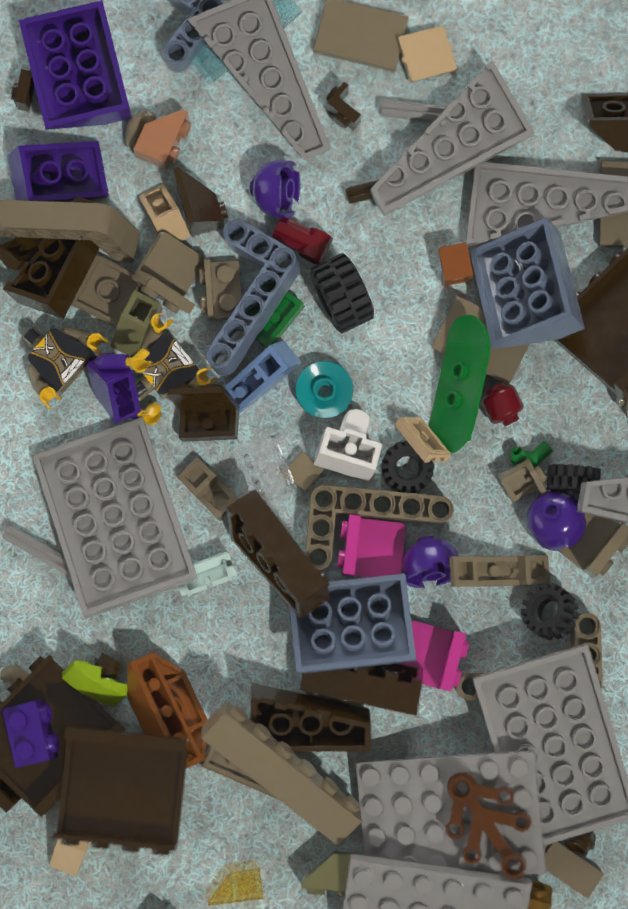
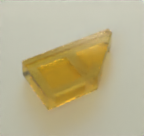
[208,868,264,906]

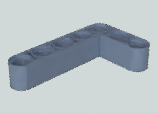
[164,0,223,73]
[206,219,300,376]

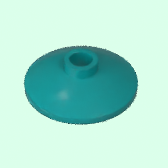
[296,361,354,419]

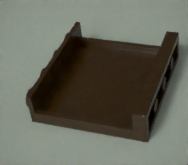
[554,248,628,402]
[0,655,126,818]
[53,726,190,856]

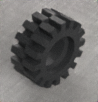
[381,440,435,493]
[546,464,601,494]
[521,583,579,640]

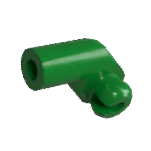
[509,441,553,468]

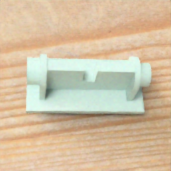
[178,551,237,597]

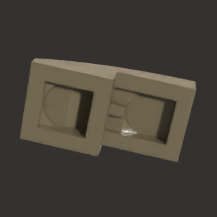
[177,457,239,521]

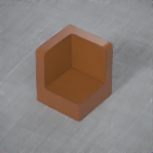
[438,242,474,287]

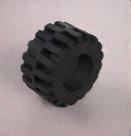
[310,253,374,334]

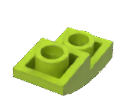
[61,660,127,707]

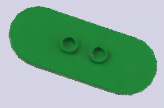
[428,314,491,454]

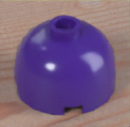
[250,160,301,218]
[527,491,587,551]
[403,536,459,588]

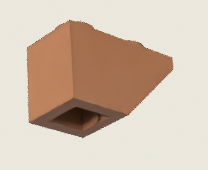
[133,109,192,170]

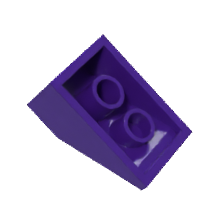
[7,141,109,202]

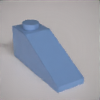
[224,340,301,414]

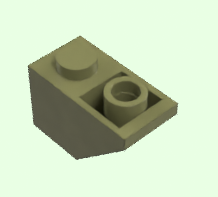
[110,290,163,357]
[301,851,363,897]

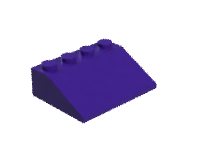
[19,0,132,130]

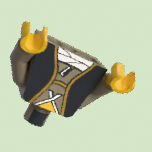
[135,311,218,400]
[23,327,109,409]

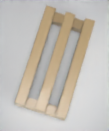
[395,417,451,463]

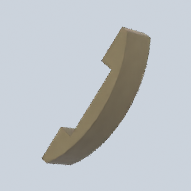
[449,555,550,587]

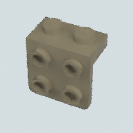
[132,231,204,314]
[558,500,628,578]

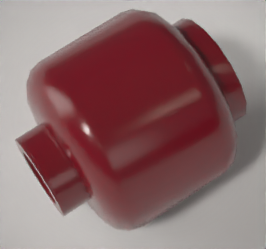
[481,381,524,427]

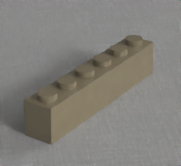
[201,701,362,846]

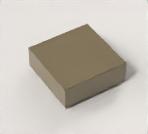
[283,451,324,492]

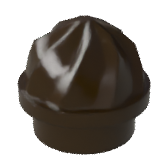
[94,652,122,679]
[566,831,596,855]

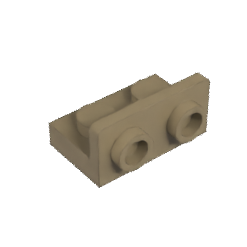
[199,259,242,321]

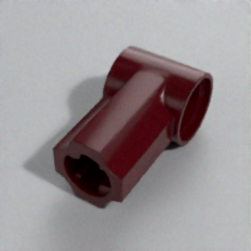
[272,218,333,265]

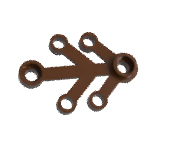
[445,772,532,879]

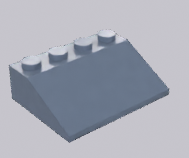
[469,217,585,349]
[289,574,416,674]

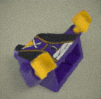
[87,349,162,425]

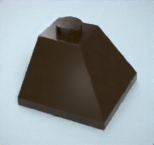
[581,93,628,153]
[173,167,228,237]

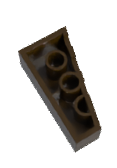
[3,196,100,319]
[226,489,330,619]
[300,663,423,716]
[250,682,371,752]

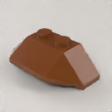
[127,652,208,769]

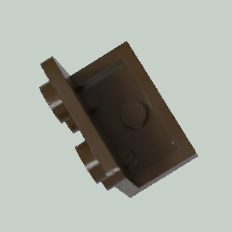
[168,384,240,442]

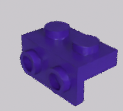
[2,699,60,768]

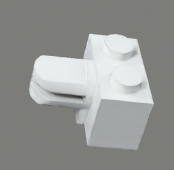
[313,409,382,482]

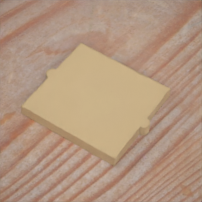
[397,25,457,83]

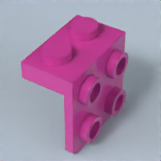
[337,515,406,578]
[397,620,470,692]

